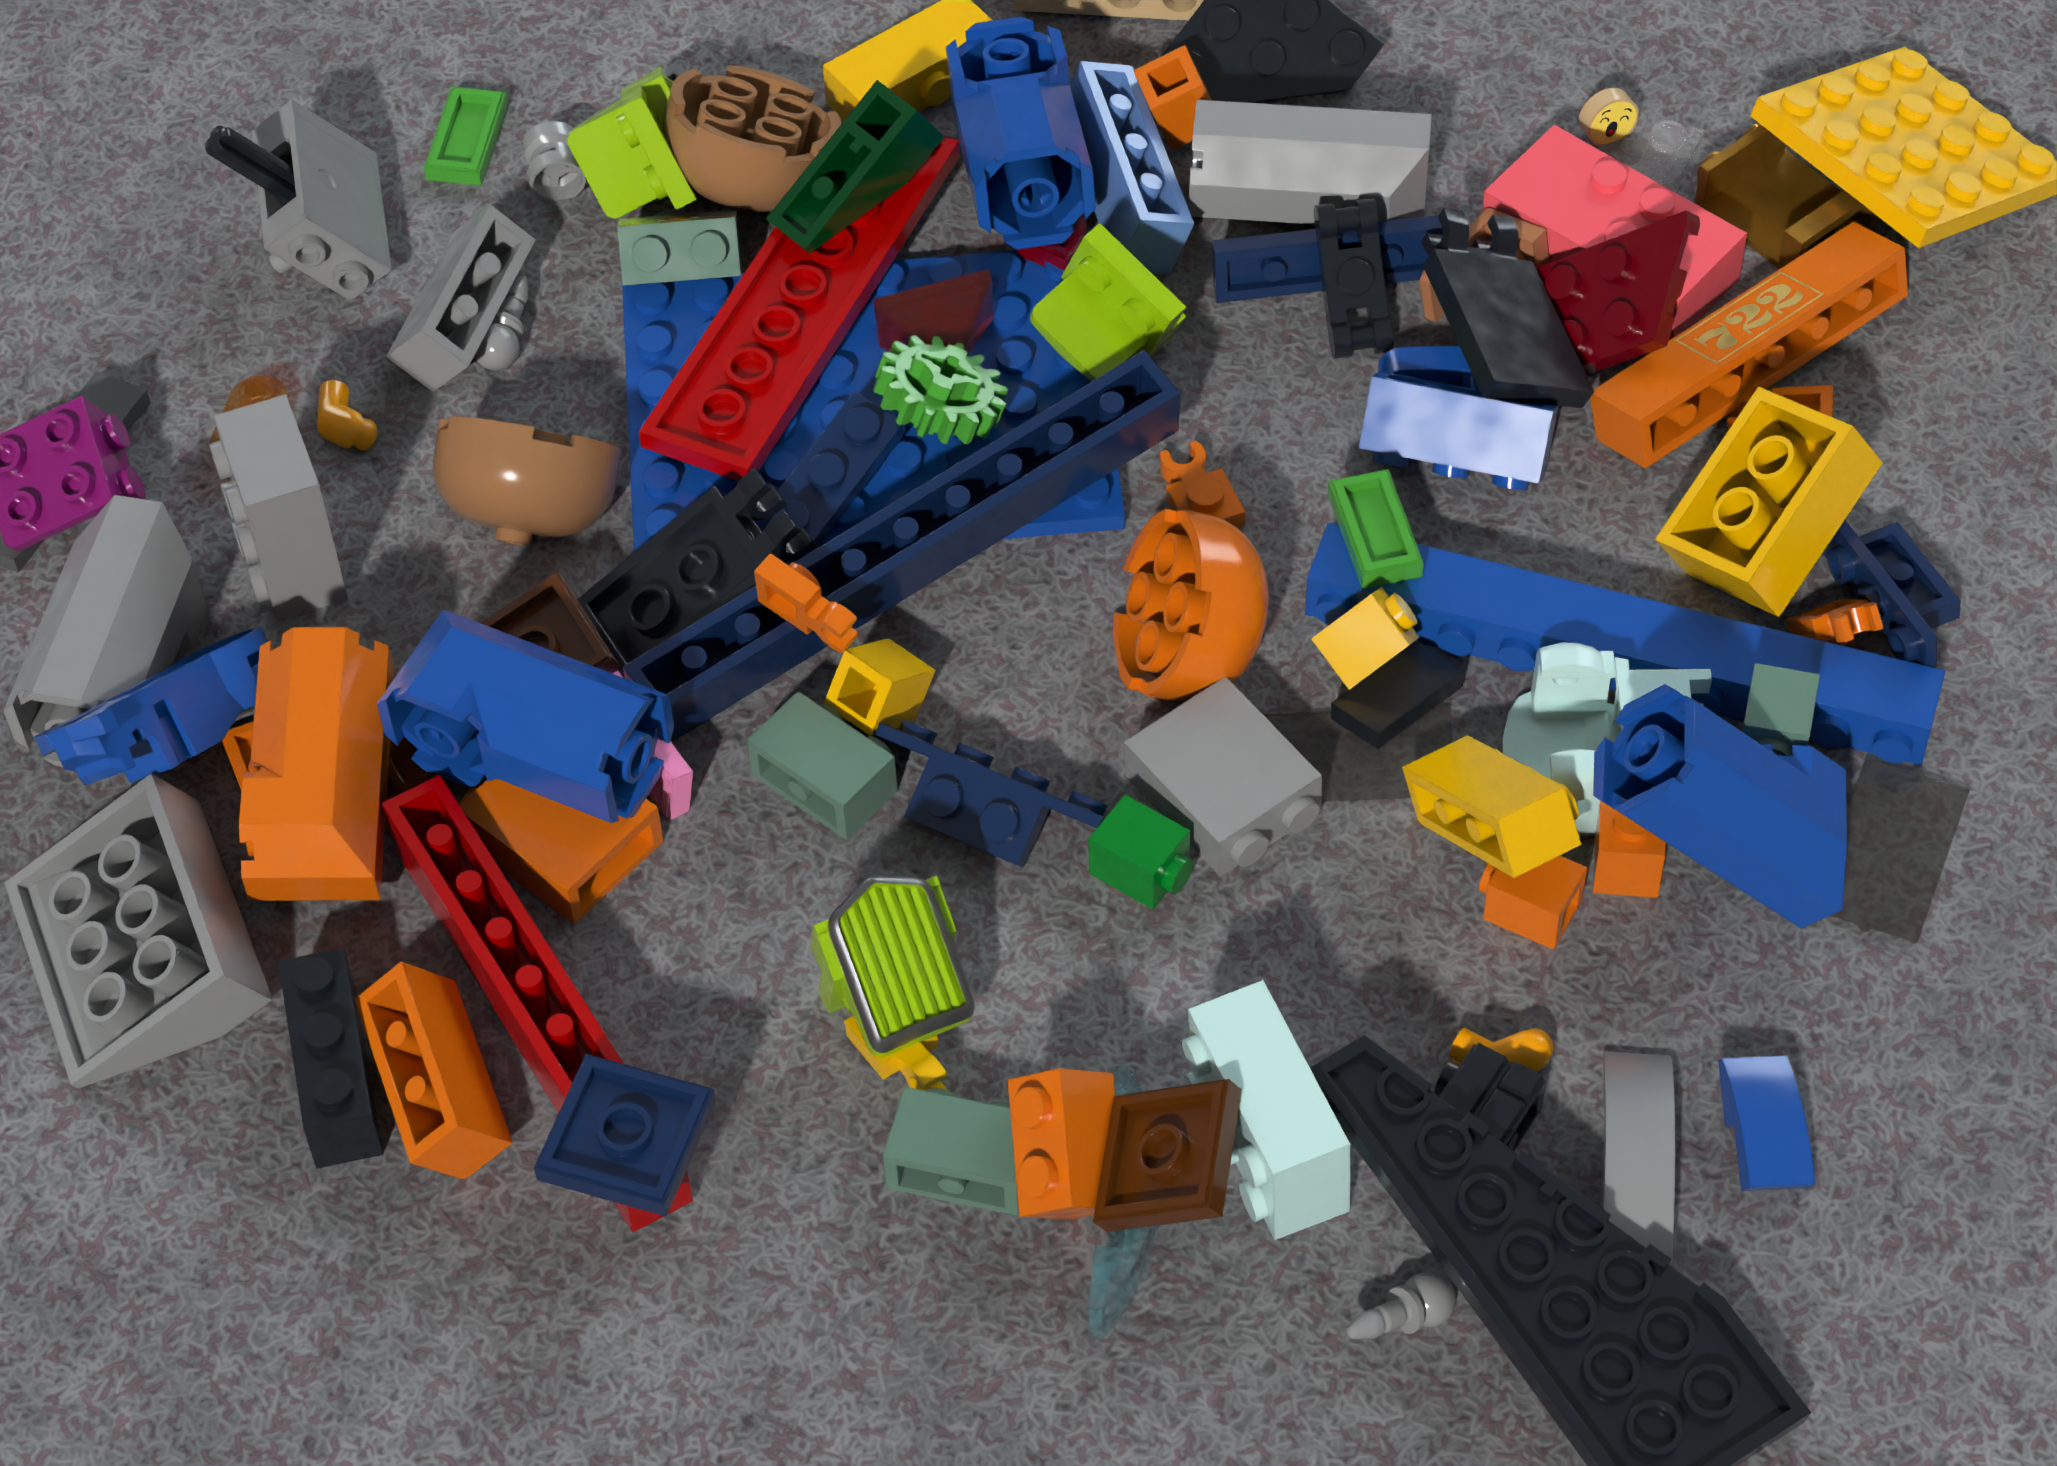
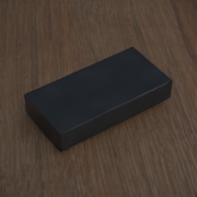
[1331,641,1464,750]

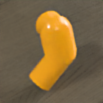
[317,380,378,451]
[1449,1027,1554,1072]

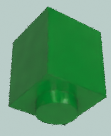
[1088,795,1194,910]

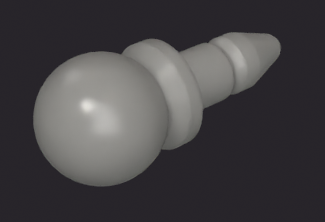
[474,275,529,371]
[1346,1272,1456,1339]

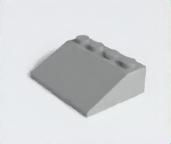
[4,774,273,1089]

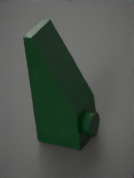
[766,80,944,254]

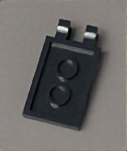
[1421,208,1594,408]
[578,468,817,678]

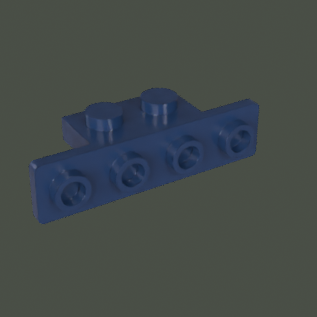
[1822,520,1961,668]
[875,719,1108,867]

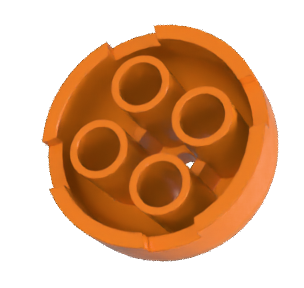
[1113,509,1269,702]

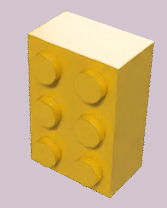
[1655,386,1883,617]

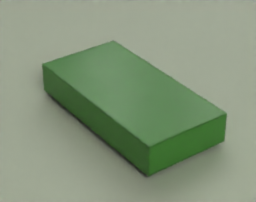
[424,86,508,186]
[1328,469,1424,589]

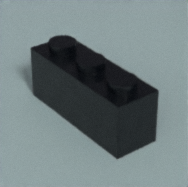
[278,948,383,1169]

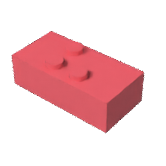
[1482,125,1747,340]

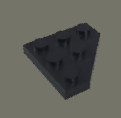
[1162,0,1385,103]

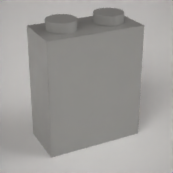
[1124,677,1322,877]

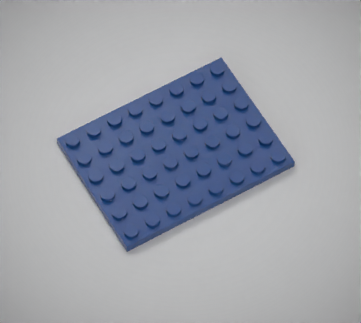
[622,247,1125,552]

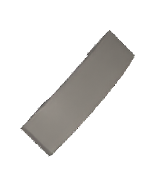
[1602,1051,1675,1266]

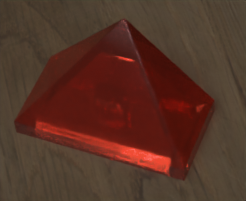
[873,270,994,356]

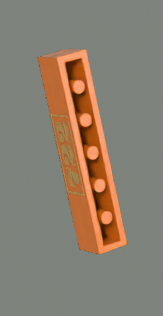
[1590,221,1908,469]

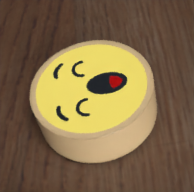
[1579,88,1639,146]

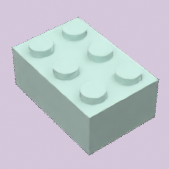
[1182,980,1350,1240]

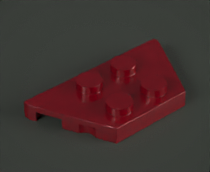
[1536,210,1700,375]

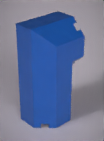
[946,17,1096,250]
[377,609,674,823]
[1593,684,1847,928]

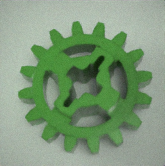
[873,335,1007,444]

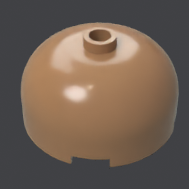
[663,65,842,212]
[433,416,622,546]

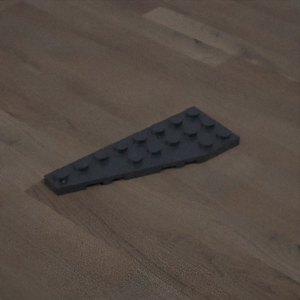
[1310,1035,1811,1466]

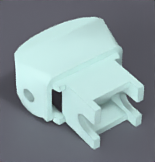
[1502,642,1712,839]

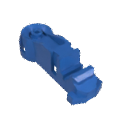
[34,626,268,785]

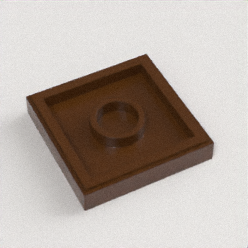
[1093,1079,1242,1232]

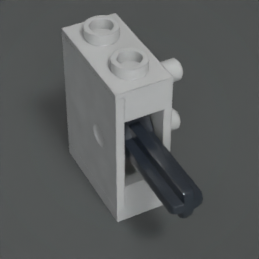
[205,99,392,299]

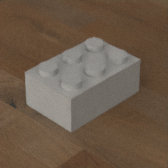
[209,394,348,621]

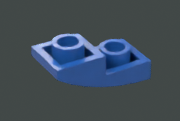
[1718,1056,1816,1191]

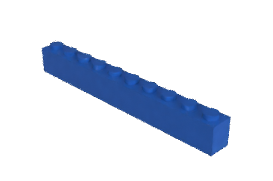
[1305,523,1946,766]

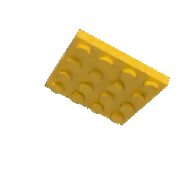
[1750,46,2057,248]

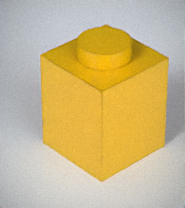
[1311,587,1419,690]
[824,638,936,736]

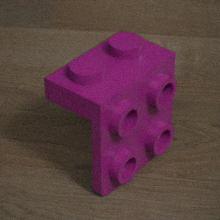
[0,396,146,551]

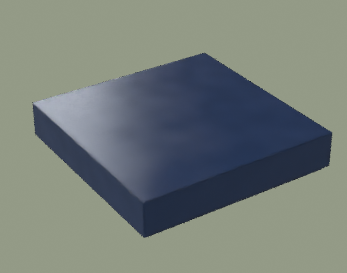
[534,1054,716,1217]

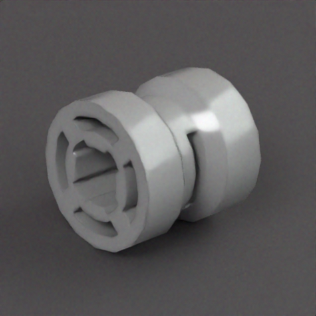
[522,121,586,202]

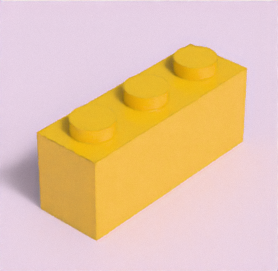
[823,0,993,120]
[1402,735,1581,878]

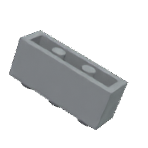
[386,204,536,392]

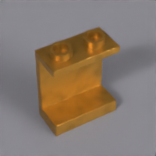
[1694,123,1878,269]

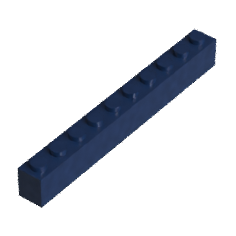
[623,350,1181,742]

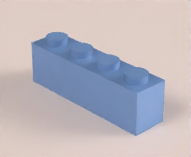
[1070,61,1194,275]

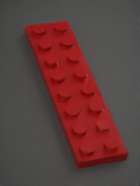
[639,107,960,481]

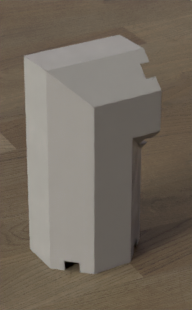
[1189,99,1432,226]
[3,495,208,767]

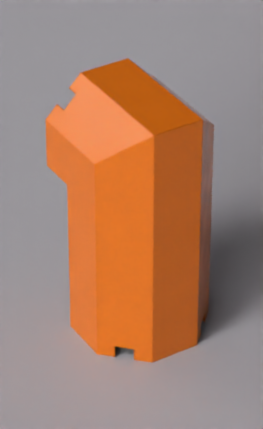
[239,627,394,901]

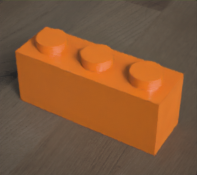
[354,961,513,1179]

